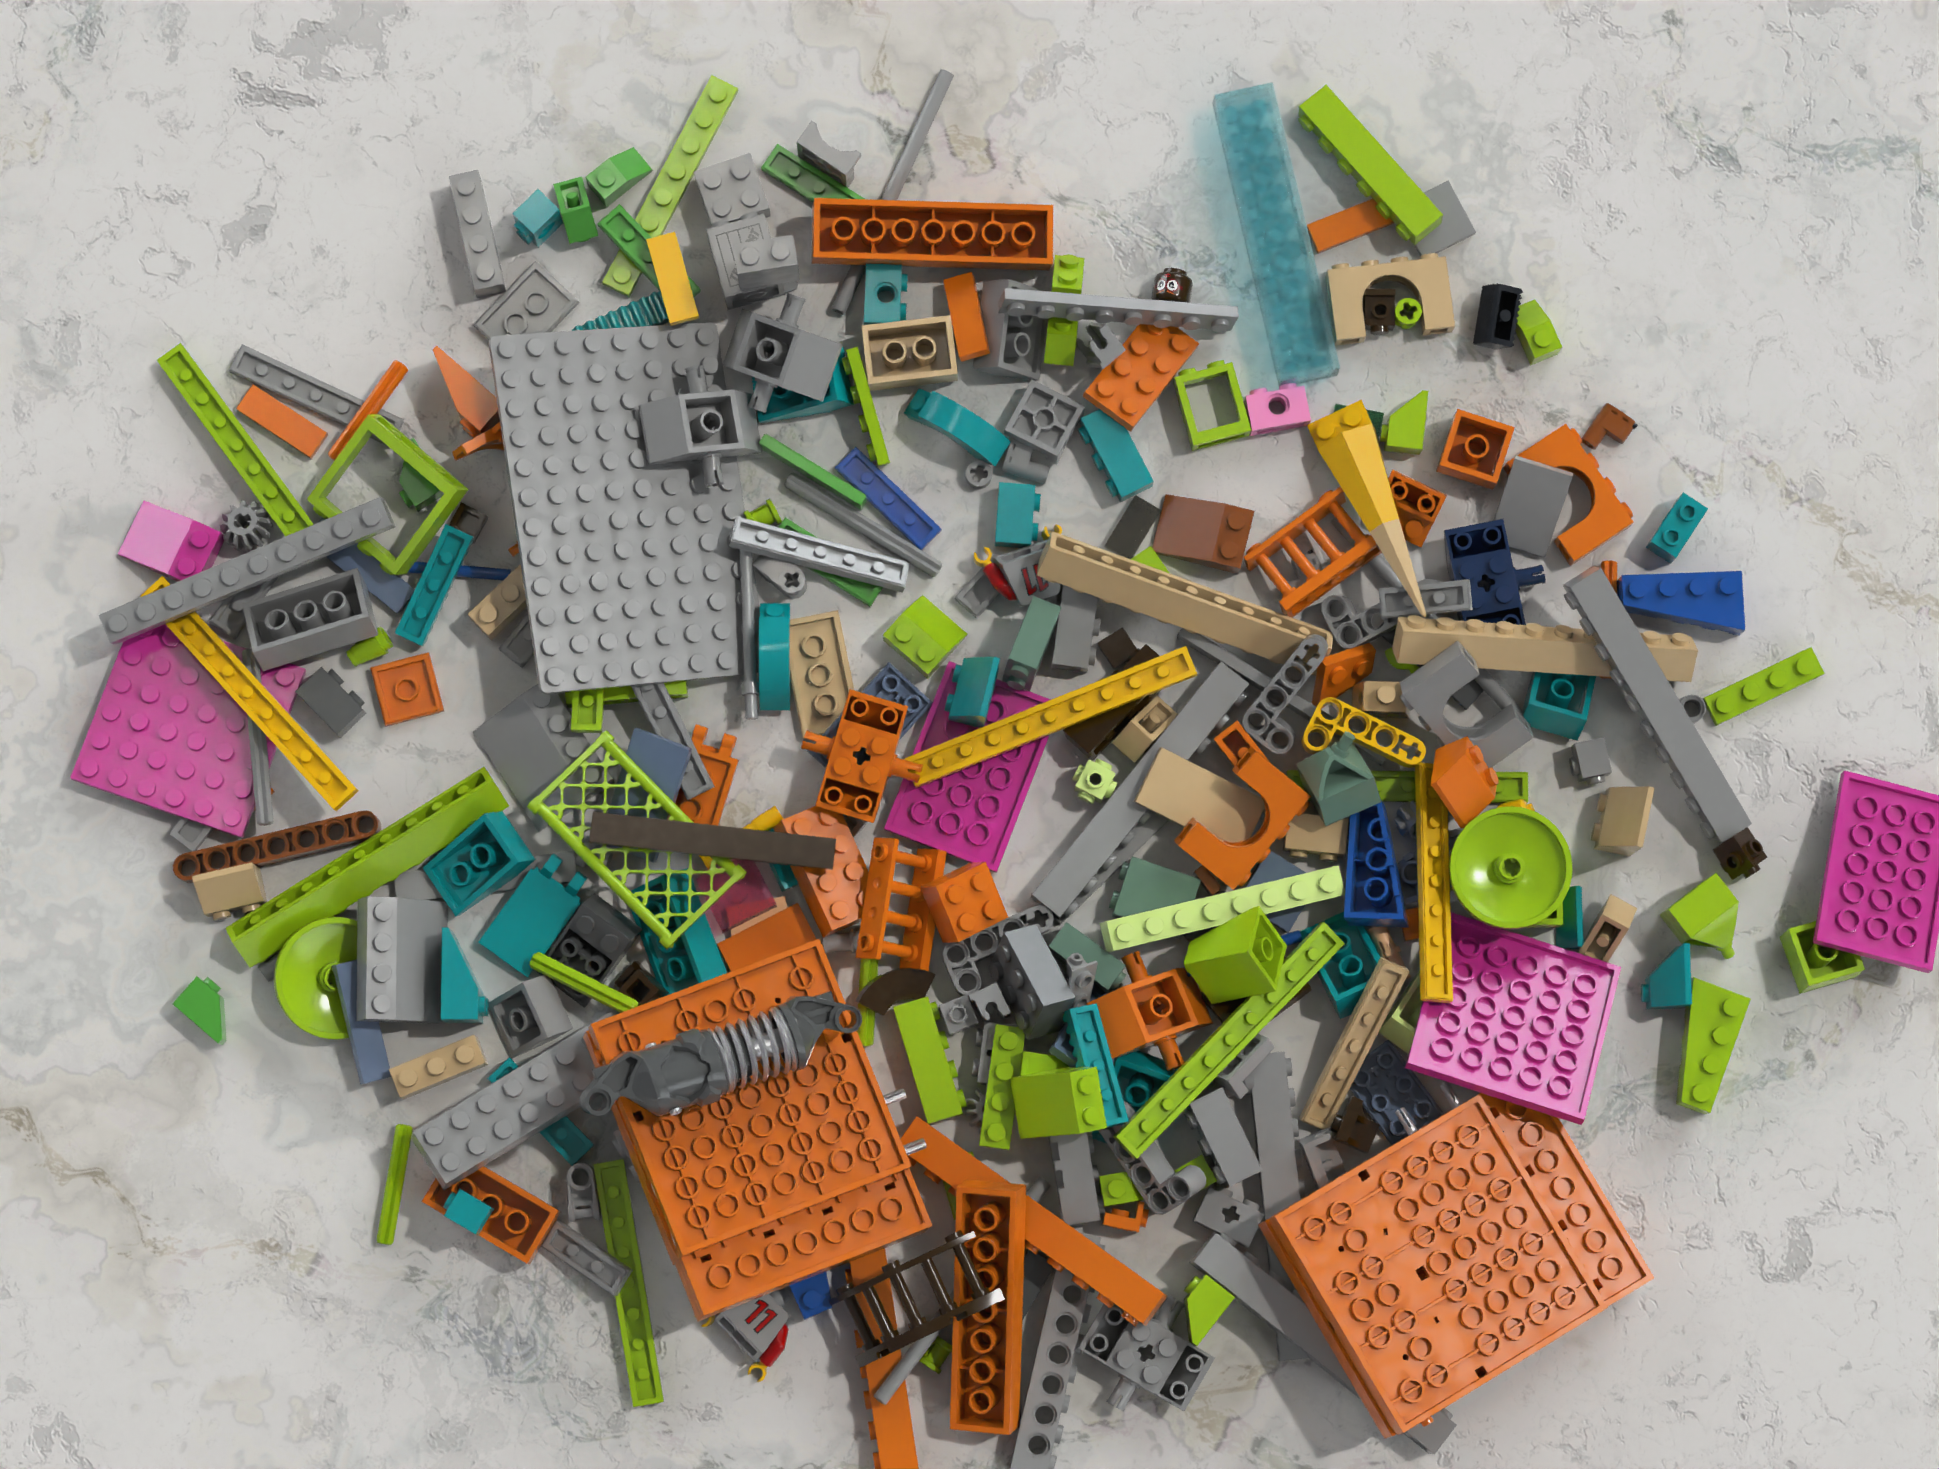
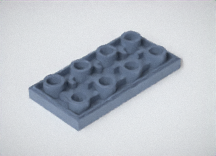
[807,662,933,768]
[608,728,692,863]
[1350,1040,1444,1145]

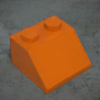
[1431,736,1499,829]

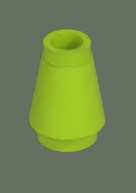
[346,626,393,666]

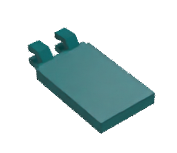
[478,853,588,978]

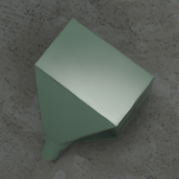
[1296,731,1381,826]

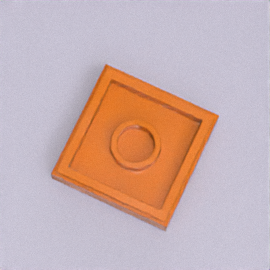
[370,652,444,726]

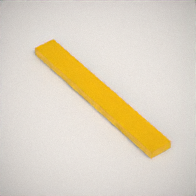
[1415,762,1453,1003]

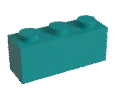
[1078,409,1154,502]

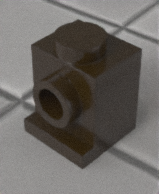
[1363,289,1396,335]

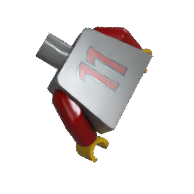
[974,524,1062,606]
[695,1288,791,1382]

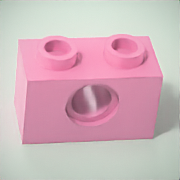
[1243,383,1311,436]

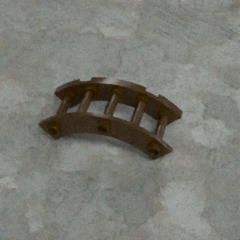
[829,1230,1005,1368]

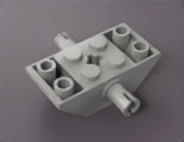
[723,293,843,413]
[639,365,762,487]
[1078,1295,1215,1412]

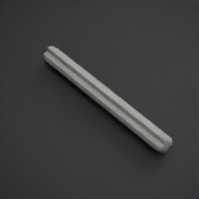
[784,473,942,577]
[242,648,274,826]

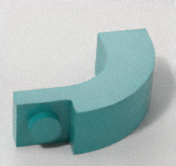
[904,388,1011,466]
[759,603,791,710]

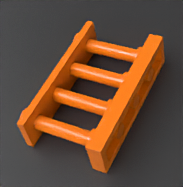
[1243,487,1382,618]
[855,837,947,971]

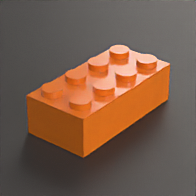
[773,806,869,938]
[421,1166,561,1264]

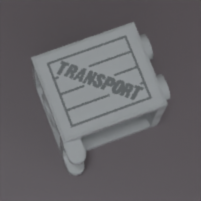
[706,212,798,310]

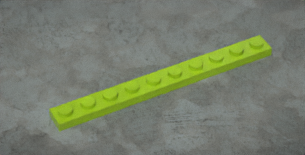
[1113,922,1345,1159]

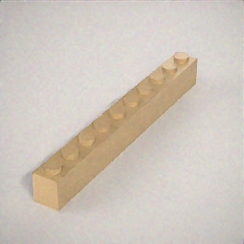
[1037,531,1333,676]
[1392,615,1698,682]

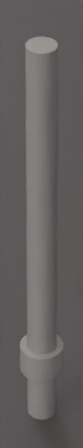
[740,549,759,720]

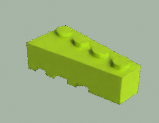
[1676,977,1751,1115]

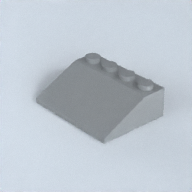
[473,684,615,832]
[356,896,448,1024]

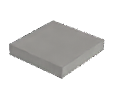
[1415,180,1476,256]

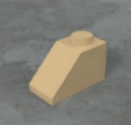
[1112,695,1178,763]
[1578,894,1637,962]

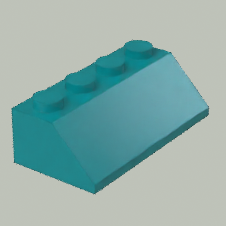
[630,868,727,995]

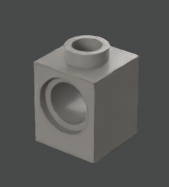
[939,995,978,1036]

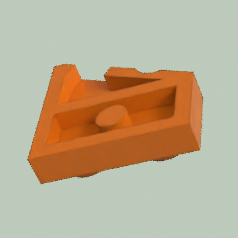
[1312,643,1376,709]

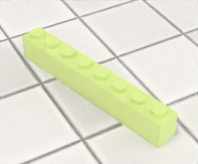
[1099,865,1345,952]

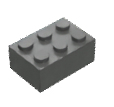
[989,924,1075,1040]

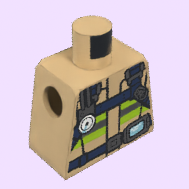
[1352,681,1409,719]

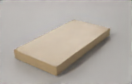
[790,610,854,740]
[1133,747,1265,842]

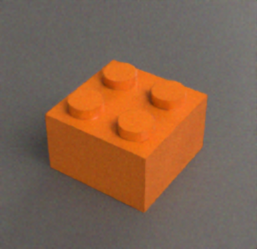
[1436,409,1515,490]
[920,862,1008,943]

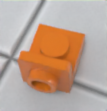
[1102,1201,1149,1233]

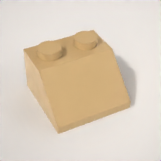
[192,862,267,921]

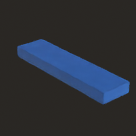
[835,447,942,550]

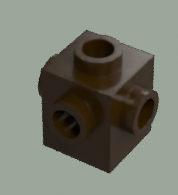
[1712,827,1768,880]

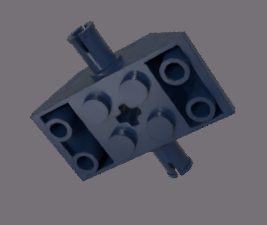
[1444,519,1546,625]

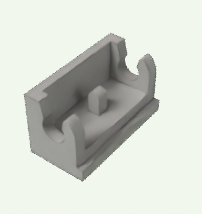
[1076,322,1126,369]
[969,982,1011,1022]
[1298,1128,1346,1189]

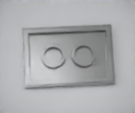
[474,261,579,340]
[1493,455,1573,557]

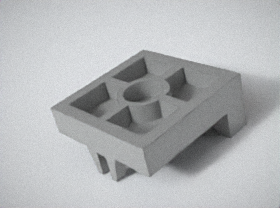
[796,121,861,188]
[1004,380,1085,465]
[1212,1034,1274,1099]

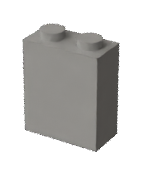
[733,235,800,290]

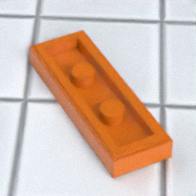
[1306,199,1394,254]
[943,271,990,362]
[236,384,328,459]

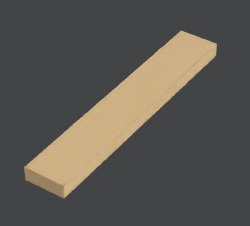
[1299,957,1410,1130]

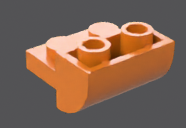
[1388,469,1447,547]

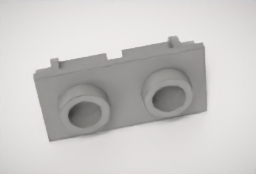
[1065,953,1098,1009]

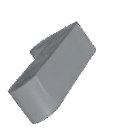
[1321,579,1440,649]
[1242,634,1328,754]
[942,905,1054,997]
[1099,1101,1206,1215]

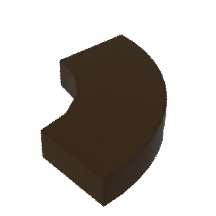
[855,968,936,1016]

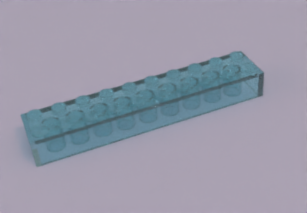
[1212,82,1340,386]

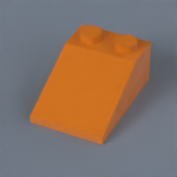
[433,345,500,438]

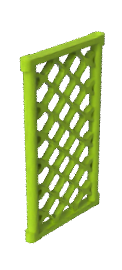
[527,730,747,950]

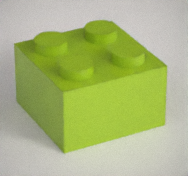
[1780,921,1865,994]

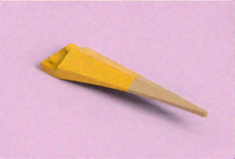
[1307,400,1426,617]

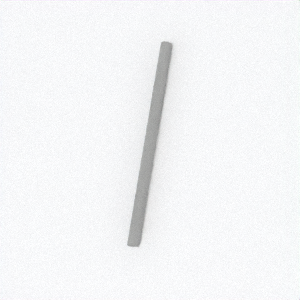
[831,69,954,315]
[1331,517,1523,713]
[874,1177,1051,1405]

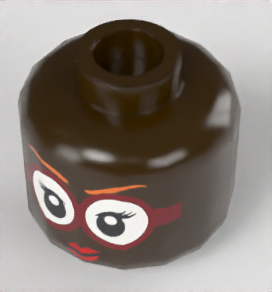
[1152,268,1193,303]

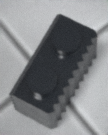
[1473,283,1523,349]

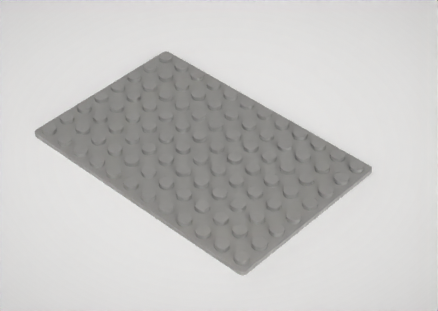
[488,322,760,694]

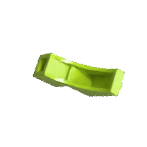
[1044,254,1085,366]

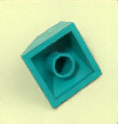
[1641,943,1692,1009]

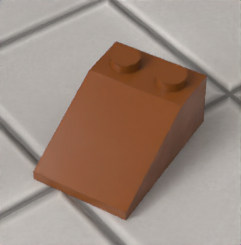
[1152,494,1255,574]

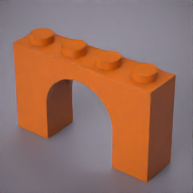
[1503,424,1634,566]
[1174,747,1311,890]

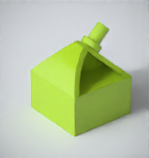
[1659,873,1739,959]

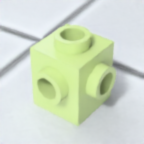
[1072,759,1118,804]

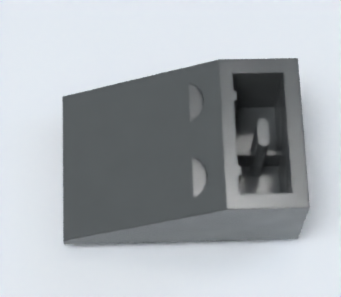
[536,893,643,1008]

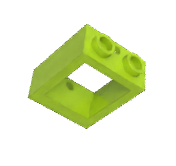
[1173,360,1251,451]

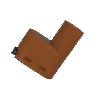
[1581,403,1638,450]

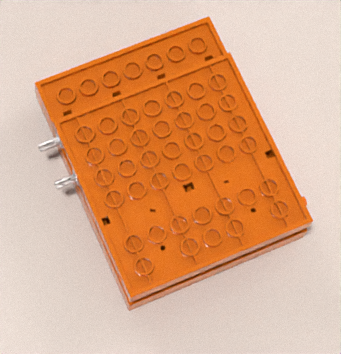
[583,939,933,1322]
[1258,1081,1654,1439]

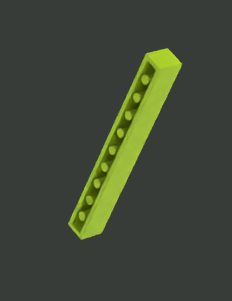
[225,766,509,968]

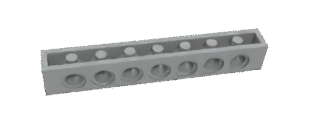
[1009,1233,1105,1469]

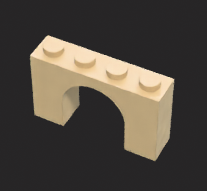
[1325,253,1455,346]

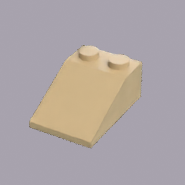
[1591,786,1654,857]

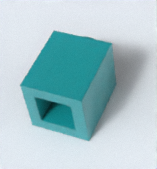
[443,1189,494,1235]

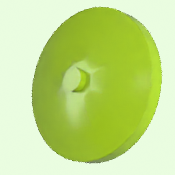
[1449,806,1572,929]
[274,917,357,1039]

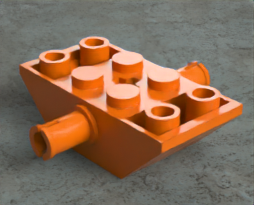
[801,689,923,823]
[1086,951,1213,1071]

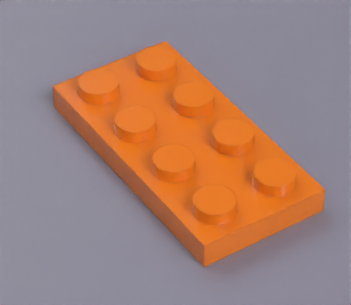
[1082,324,1199,432]

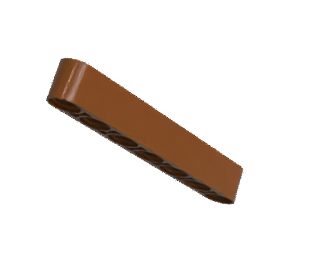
[173,810,381,883]

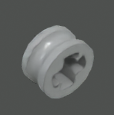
[965,460,992,489]

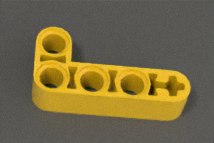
[1301,697,1426,768]

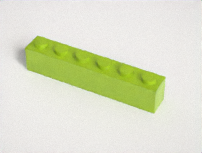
[1298,84,1443,246]

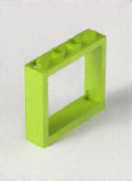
[306,414,469,575]

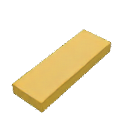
[646,232,699,326]

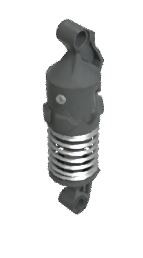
[579,991,862,1117]

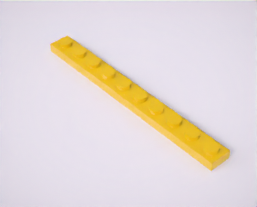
[140,576,359,812]
[904,646,1198,788]

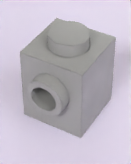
[1569,737,1612,785]

